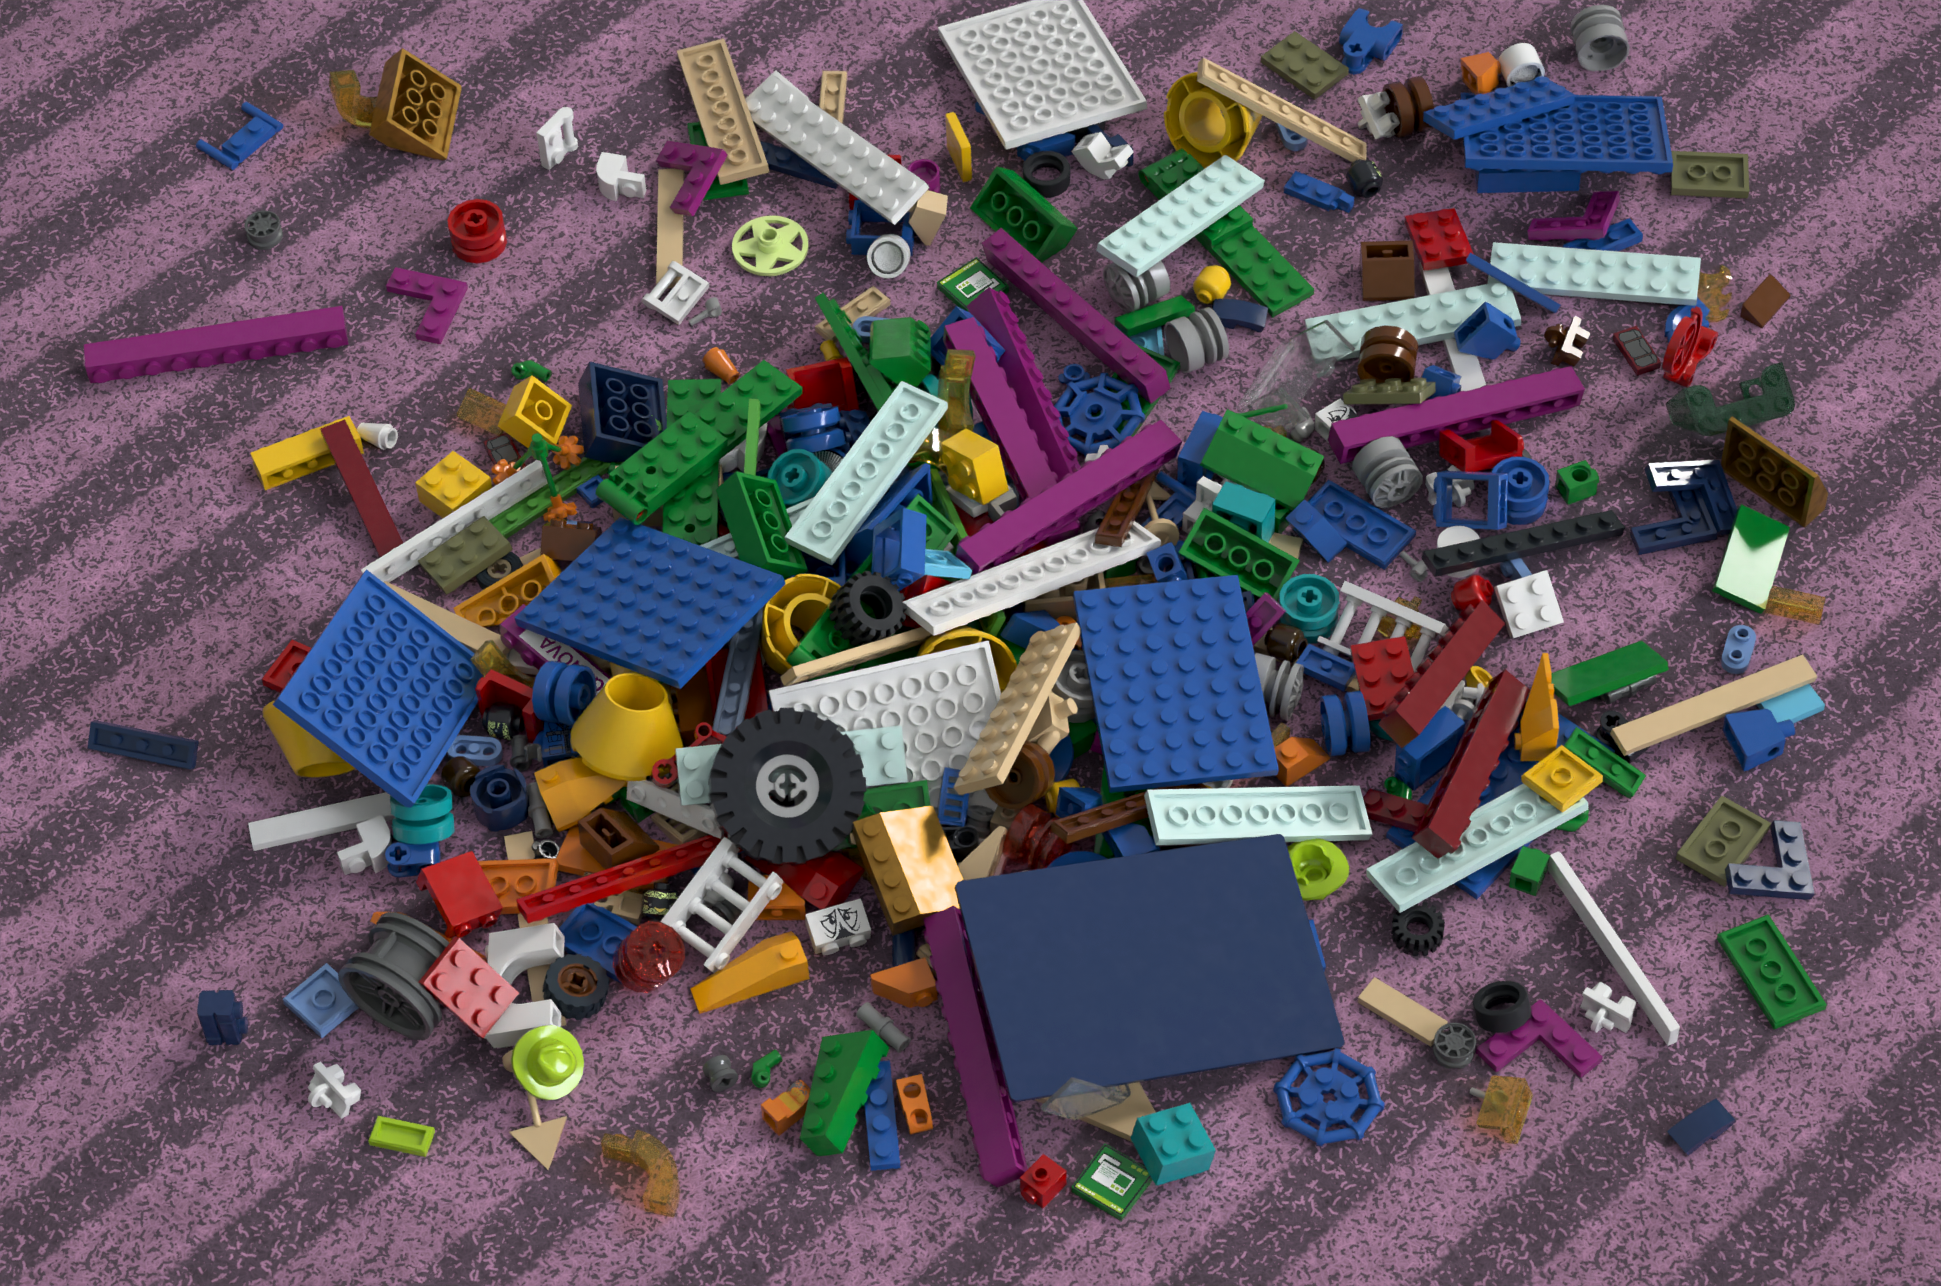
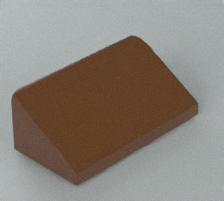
[1740,274,1791,328]

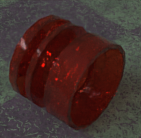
[1002,804,1073,870]
[613,921,685,993]

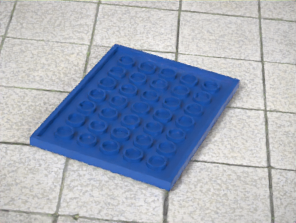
[1460,93,1673,174]
[514,517,785,689]
[272,569,497,808]
[1073,575,1279,793]

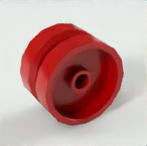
[447,199,507,264]

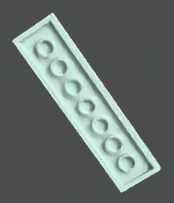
[1096,155,1265,277]
[1488,242,1701,306]
[1305,282,1521,364]
[785,381,948,565]
[675,725,908,806]
[1366,784,1588,913]
[1144,785,1372,845]

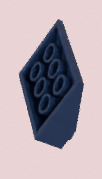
[578,361,667,463]

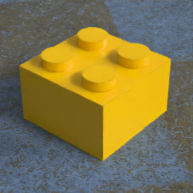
[498,375,572,448]
[941,429,1009,505]
[415,451,493,518]

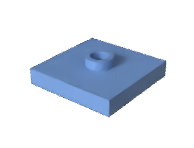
[283,963,359,1038]

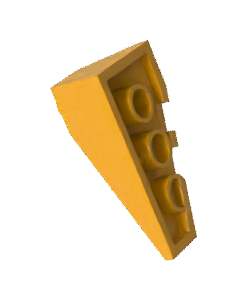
[453,554,562,628]
[1514,653,1559,761]
[534,757,628,832]
[690,931,810,1014]

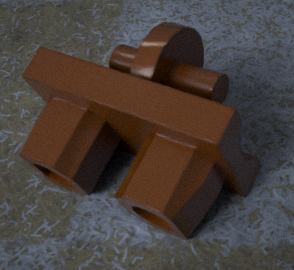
[1544,316,1590,366]

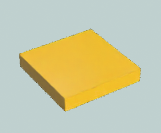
[945,112,972,182]
[1521,745,1603,813]

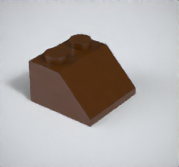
[540,518,602,561]

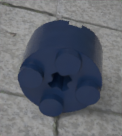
[470,765,530,832]

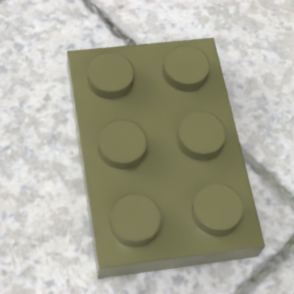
[1260,31,1349,100]
[1671,151,1749,198]
[1343,378,1436,405]
[418,516,513,595]
[1676,796,1771,887]

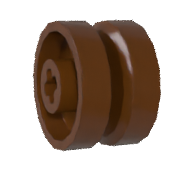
[1383,76,1434,137]
[1357,325,1418,383]
[985,740,1055,809]

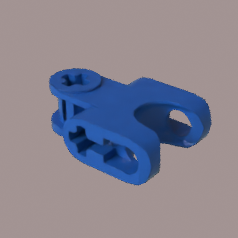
[1339,8,1403,74]

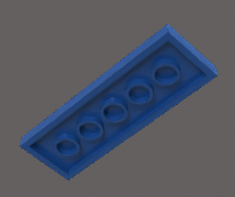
[1423,76,1575,140]

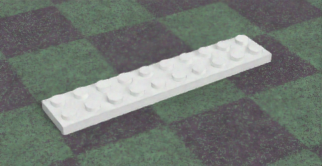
[746,75,929,225]
[902,521,1161,636]

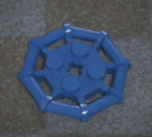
[1054,373,1145,457]
[1273,1048,1385,1147]

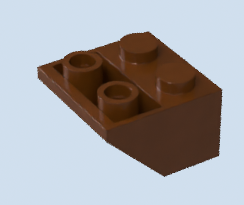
[1359,240,1415,301]
[578,808,660,869]

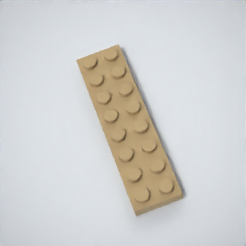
[677,39,769,185]
[953,622,1081,795]

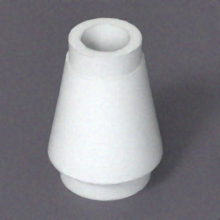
[357,423,398,450]

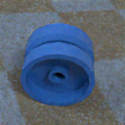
[781,406,846,453]
[1492,457,1550,525]
[532,661,597,726]
[1320,691,1370,757]

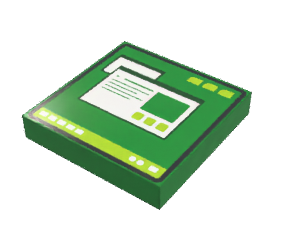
[937,257,1009,312]
[1071,1144,1153,1222]

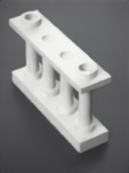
[1317,581,1448,673]
[627,772,724,839]
[655,837,784,973]

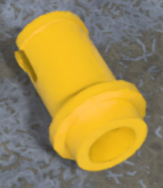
[820,340,844,360]

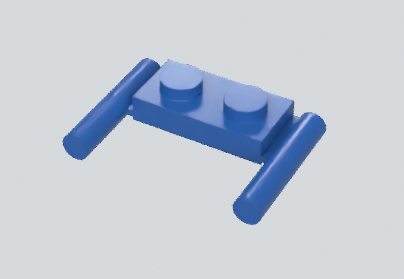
[196,102,284,170]
[1141,471,1196,529]

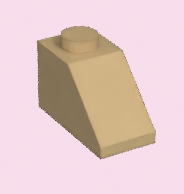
[908,190,948,246]

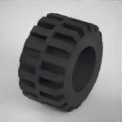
[829,571,907,646]

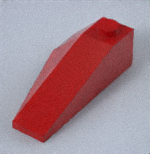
[745,851,865,910]

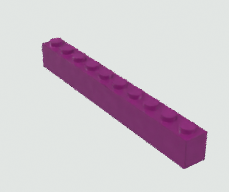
[982,228,1171,404]
[967,287,1081,482]
[84,306,349,383]
[943,317,1081,547]
[1327,366,1585,464]
[956,420,1182,576]
[924,906,1028,1187]

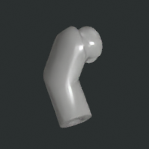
[1290,407,1315,442]

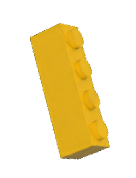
[250,416,364,490]

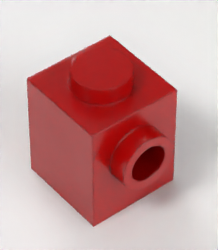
[1020,1154,1067,1208]

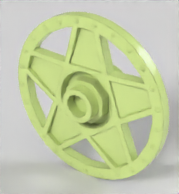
[732,216,809,276]

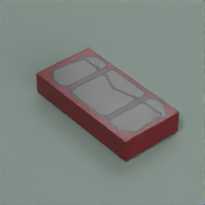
[1613,326,1661,376]
[483,433,526,470]

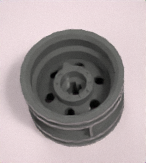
[338,912,449,1040]

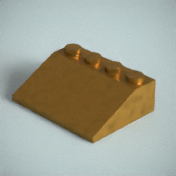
[369,48,462,160]
[1721,417,1828,528]
[852,806,963,936]

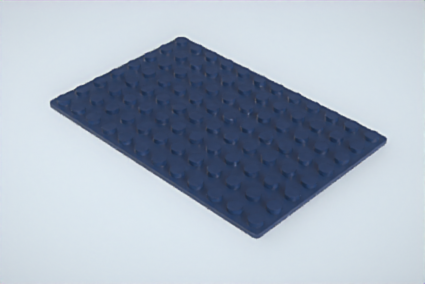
[955,834,1345,1102]

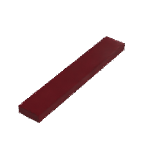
[320,419,403,558]

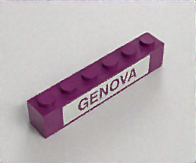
[500,604,611,695]

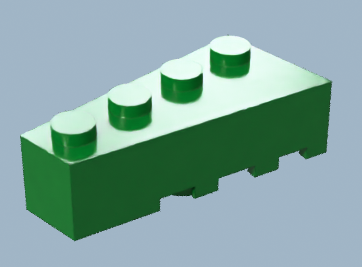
[799,1030,890,1156]

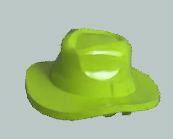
[1287,838,1349,901]
[511,1025,584,1100]

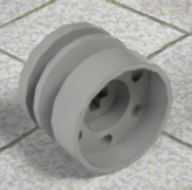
[1570,5,1630,71]
[1103,260,1170,313]
[1164,307,1229,374]
[1352,436,1423,508]
[1255,653,1304,721]

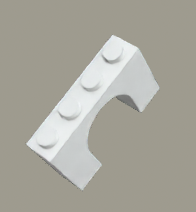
[484,923,565,1048]

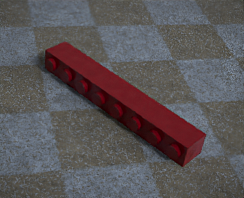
[1378,600,1505,748]
[1412,669,1531,859]

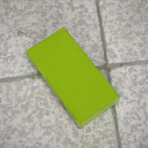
[368,1116,435,1157]

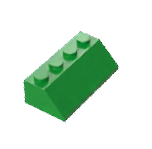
[970,166,1078,263]
[869,317,931,387]
[1200,409,1324,511]
[716,471,808,579]
[1178,508,1300,601]

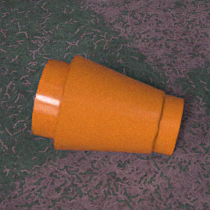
[702,347,740,385]

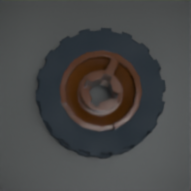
[542,954,609,1020]

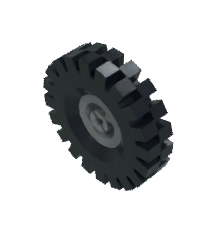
[708,708,866,867]

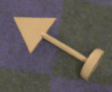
[1144,482,1179,546]
[502,1050,567,1170]

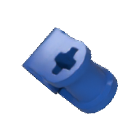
[385,841,441,878]

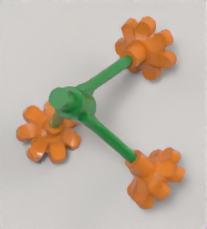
[491,433,584,522]

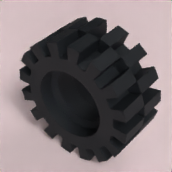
[1391,901,1445,956]

